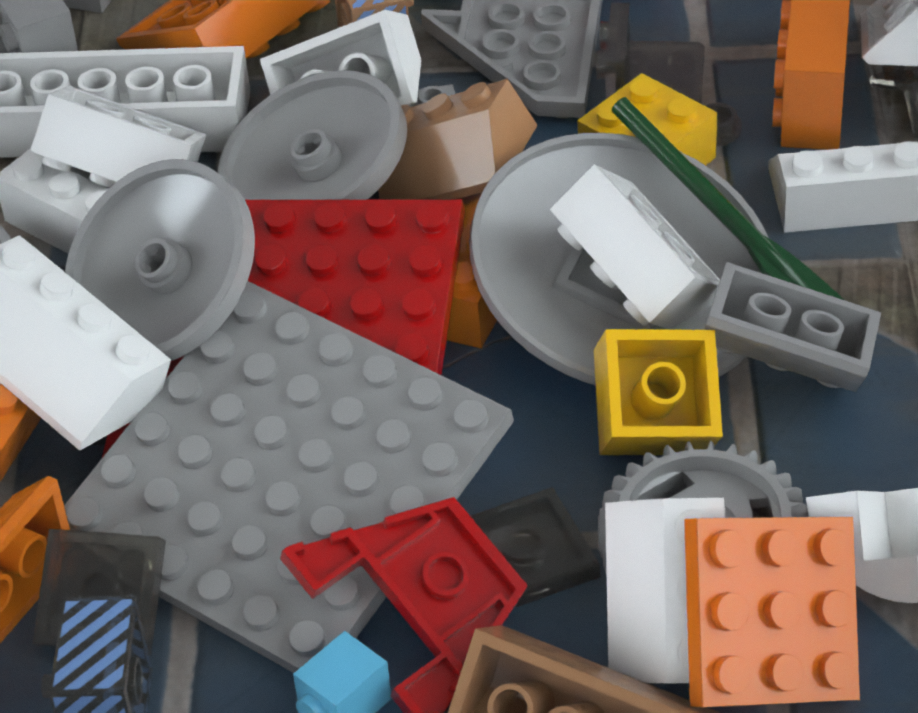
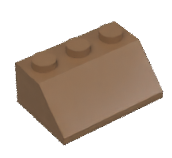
[378,79,538,200]

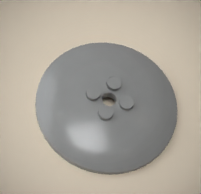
[469,133,768,385]

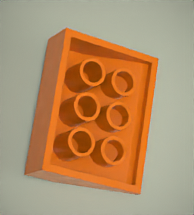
[116,0,330,59]

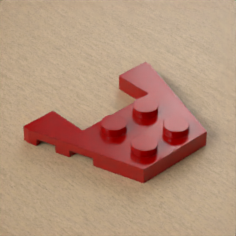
[280,497,528,713]

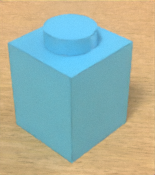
[293,631,392,713]

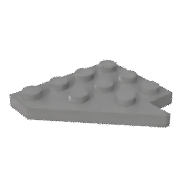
[421,0,602,118]

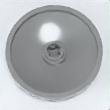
[218,70,407,200]
[65,159,255,361]

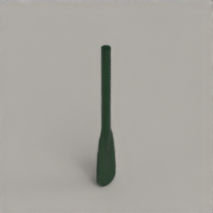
[611,97,844,300]

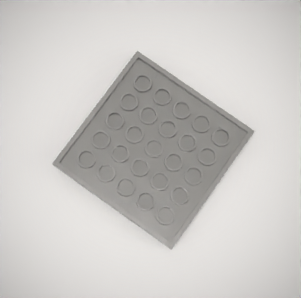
[64,281,514,673]

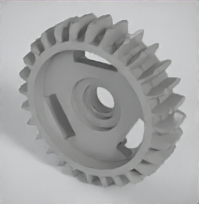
[598,440,809,575]

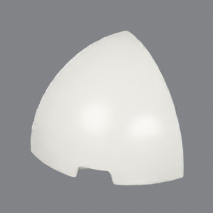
[806,488,918,603]

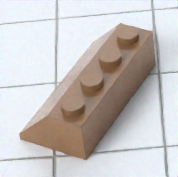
[448,625,719,713]

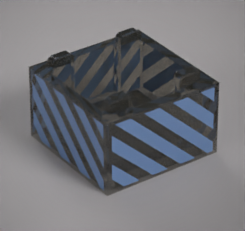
[41,595,153,713]

